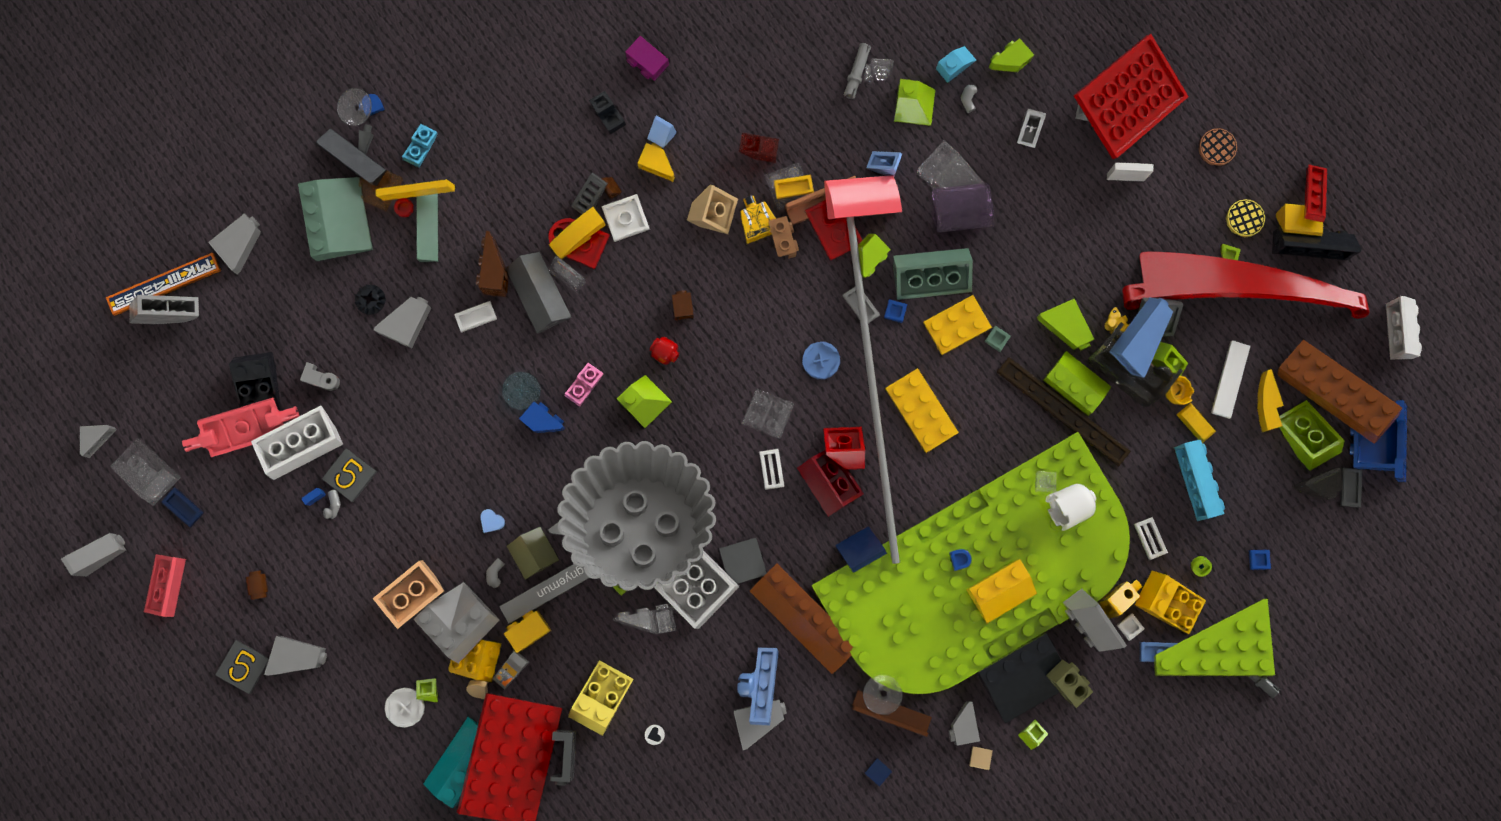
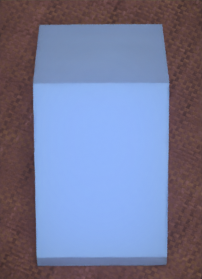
[647,115,676,148]
[866,151,902,177]

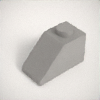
[948,701,980,746]

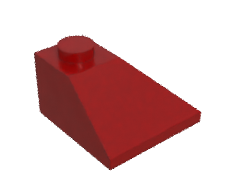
[823,427,865,470]

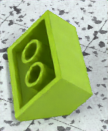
[1043,351,1111,416]

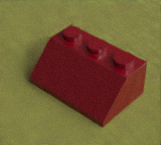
[797,450,864,517]

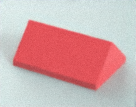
[144,554,186,617]

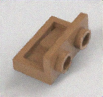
[769,216,799,258]

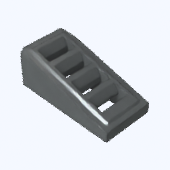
[572,173,608,214]

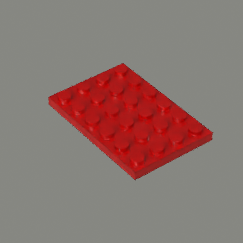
[1073,34,1189,159]
[457,693,562,821]

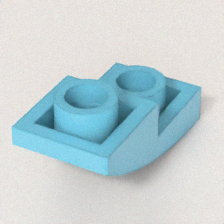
[402,124,438,168]

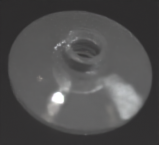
[337,88,372,126]
[863,675,903,715]

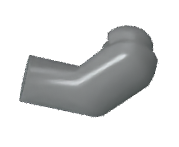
[323,490,341,519]
[486,558,505,588]

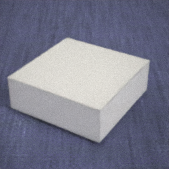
[1117,613,1145,641]

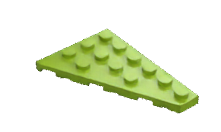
[1154,599,1275,676]

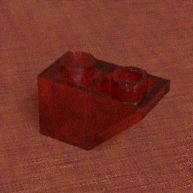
[739,133,779,163]

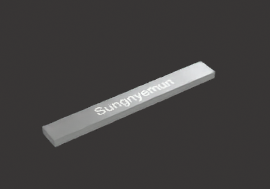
[499,564,589,624]

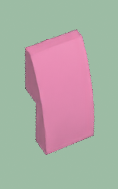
[565,363,603,407]

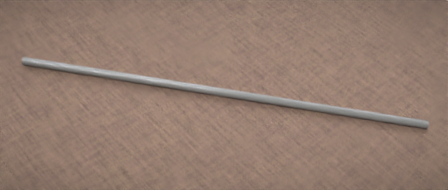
[847,217,900,564]

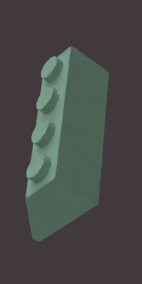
[893,248,973,300]

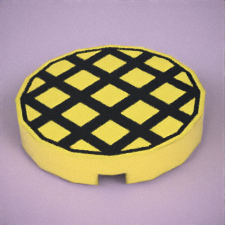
[1226,199,1265,237]

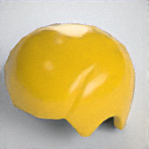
[1165,376,1194,405]

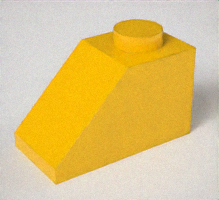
[638,143,674,182]

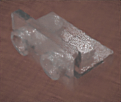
[864,58,894,87]

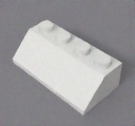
[251,406,343,480]

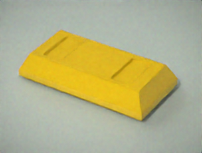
[774,175,814,199]
[1177,403,1216,443]

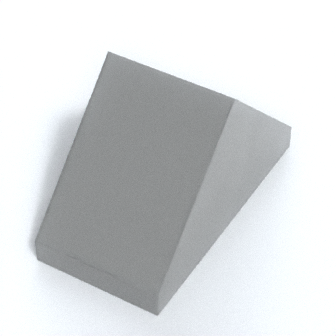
[1017,109,1046,148]
[80,425,117,458]

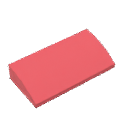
[824,175,902,219]

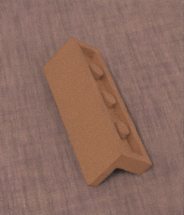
[785,176,856,226]

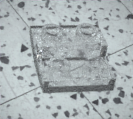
[742,389,795,439]

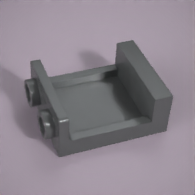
[550,730,577,785]

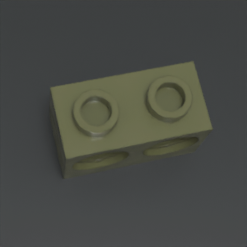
[1046,660,1093,708]

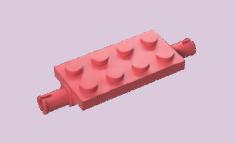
[182,398,300,457]

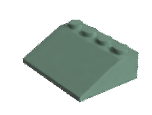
[298,177,373,261]

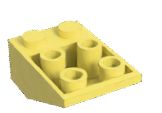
[568,660,633,736]

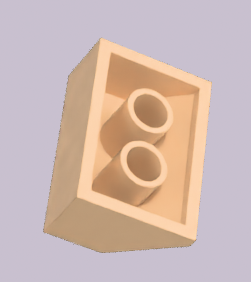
[373,560,444,629]

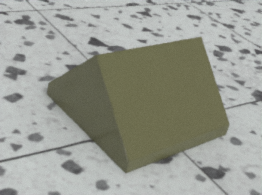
[507,527,559,580]

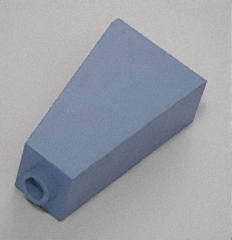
[1110,297,1173,378]

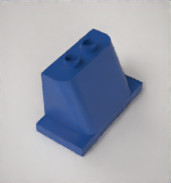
[1350,400,1407,482]

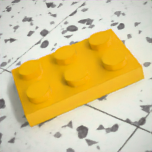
[923,295,992,355]

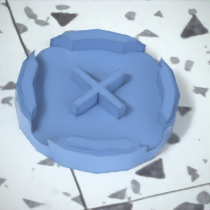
[802,342,840,379]

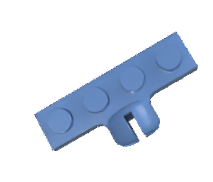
[737,648,779,726]

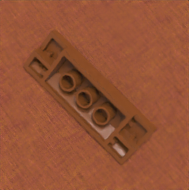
[750,563,853,674]

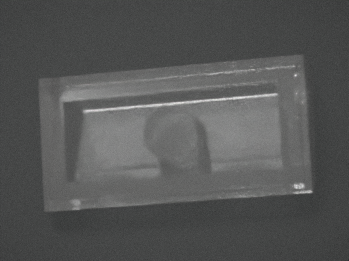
[549,256,586,293]

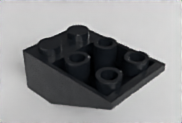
[229,352,281,411]

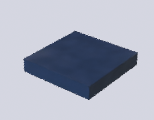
[835,526,887,573]

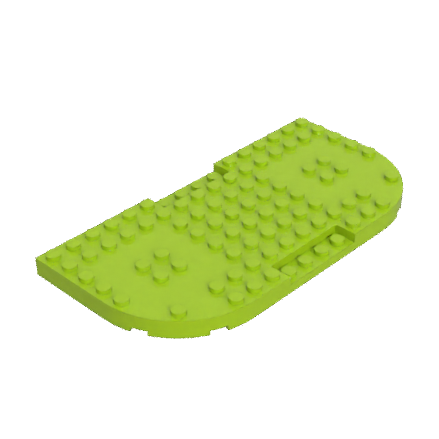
[811,432,1130,694]

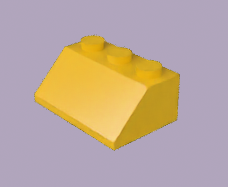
[966,559,1037,624]

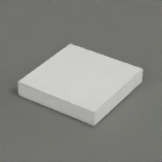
[1107,163,1153,181]
[602,194,650,242]

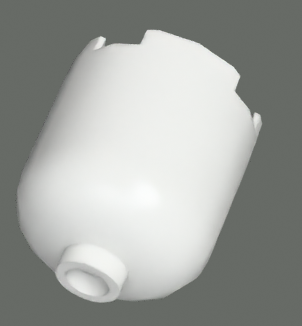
[1046,484,1096,531]

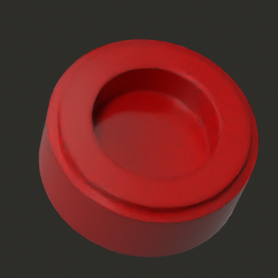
[394,198,414,217]

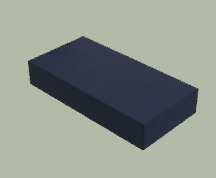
[161,487,204,527]

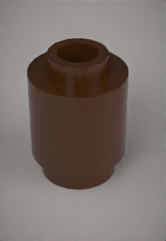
[245,570,268,600]

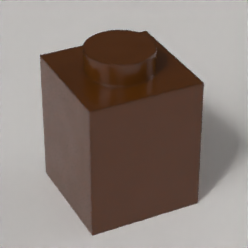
[672,290,694,320]

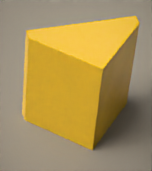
[1276,204,1323,236]

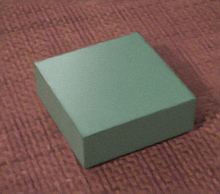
[984,326,1011,352]

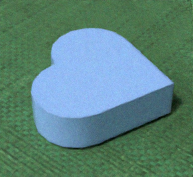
[481,509,505,533]

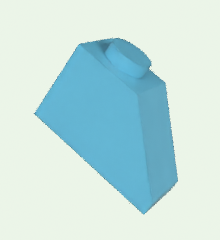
[936,46,976,83]

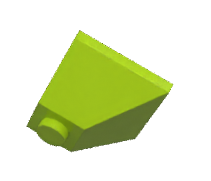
[894,79,935,126]
[617,375,672,428]

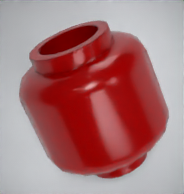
[650,337,679,365]

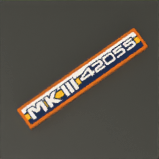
[106,253,221,316]

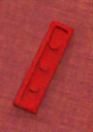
[1304,165,1327,222]

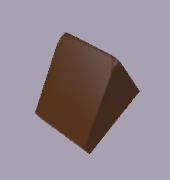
[601,177,622,199]

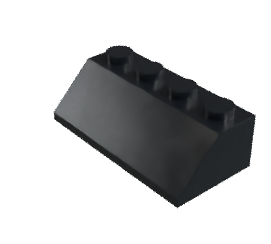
[1272,226,1361,260]

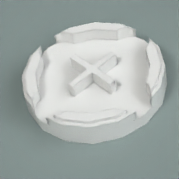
[385,688,425,728]

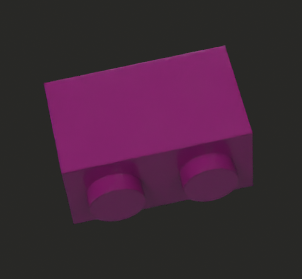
[625,36,669,81]

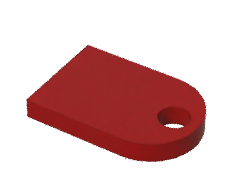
[549,218,610,269]

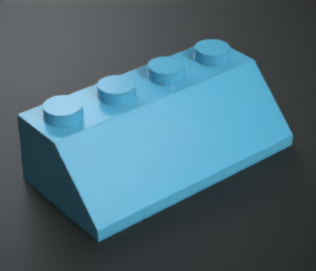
[1174,440,1225,521]

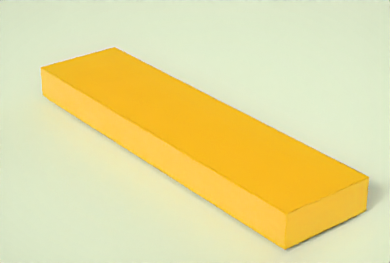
[376,179,455,201]

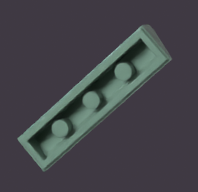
[416,194,438,262]

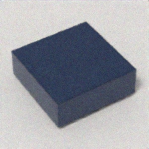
[864,758,892,787]

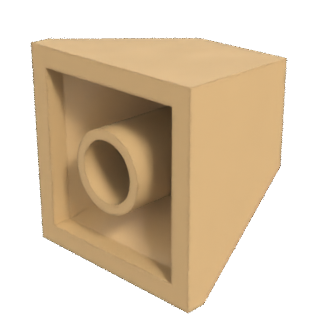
[687,185,738,234]

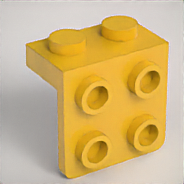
[449,639,501,682]

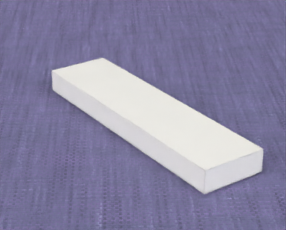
[1211,341,1250,419]

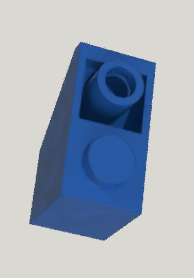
[519,402,565,433]

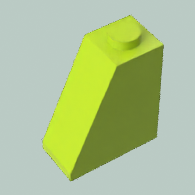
[1037,299,1094,351]

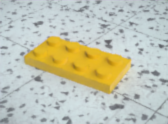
[885,368,959,453]

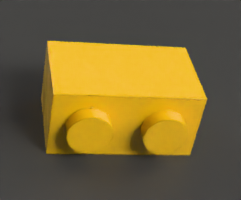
[504,610,551,653]

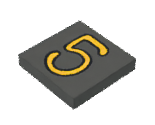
[322,448,377,502]
[215,640,269,694]

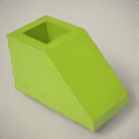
[989,38,1034,72]
[858,233,891,277]

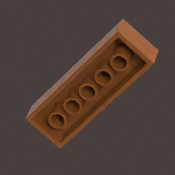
[1277,340,1402,444]

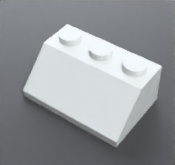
[1386,296,1422,360]

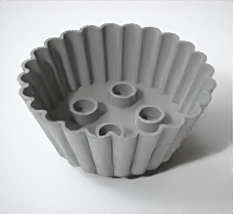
[557,441,716,591]

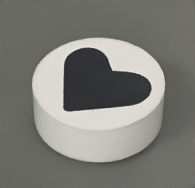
[645,725,665,745]

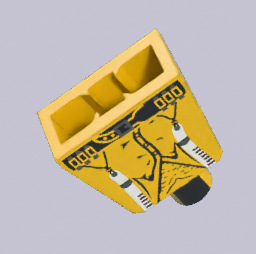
[740,196,776,244]
[1097,579,1142,619]

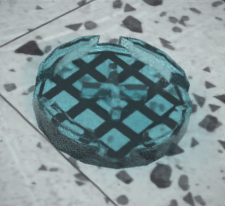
[502,372,541,410]

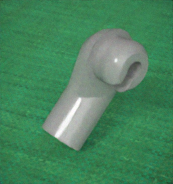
[961,85,977,113]

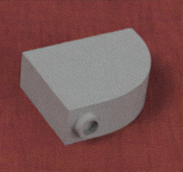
[129,295,199,324]

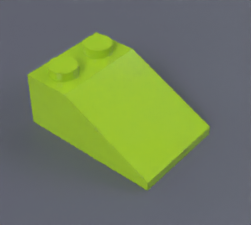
[1279,400,1345,471]

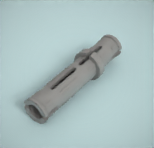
[843,43,871,99]

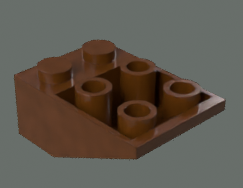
[476,231,509,297]

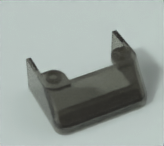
[1088,322,1183,407]

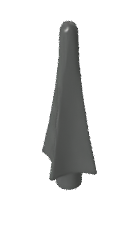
[355,124,374,176]

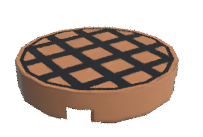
[1199,128,1237,166]

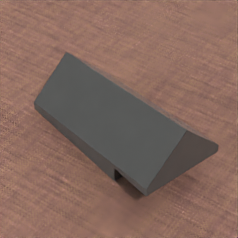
[505,252,572,334]

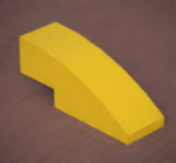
[549,207,605,260]
[1258,369,1284,432]

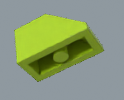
[1151,342,1188,377]

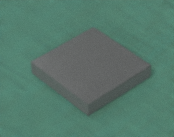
[719,538,767,584]

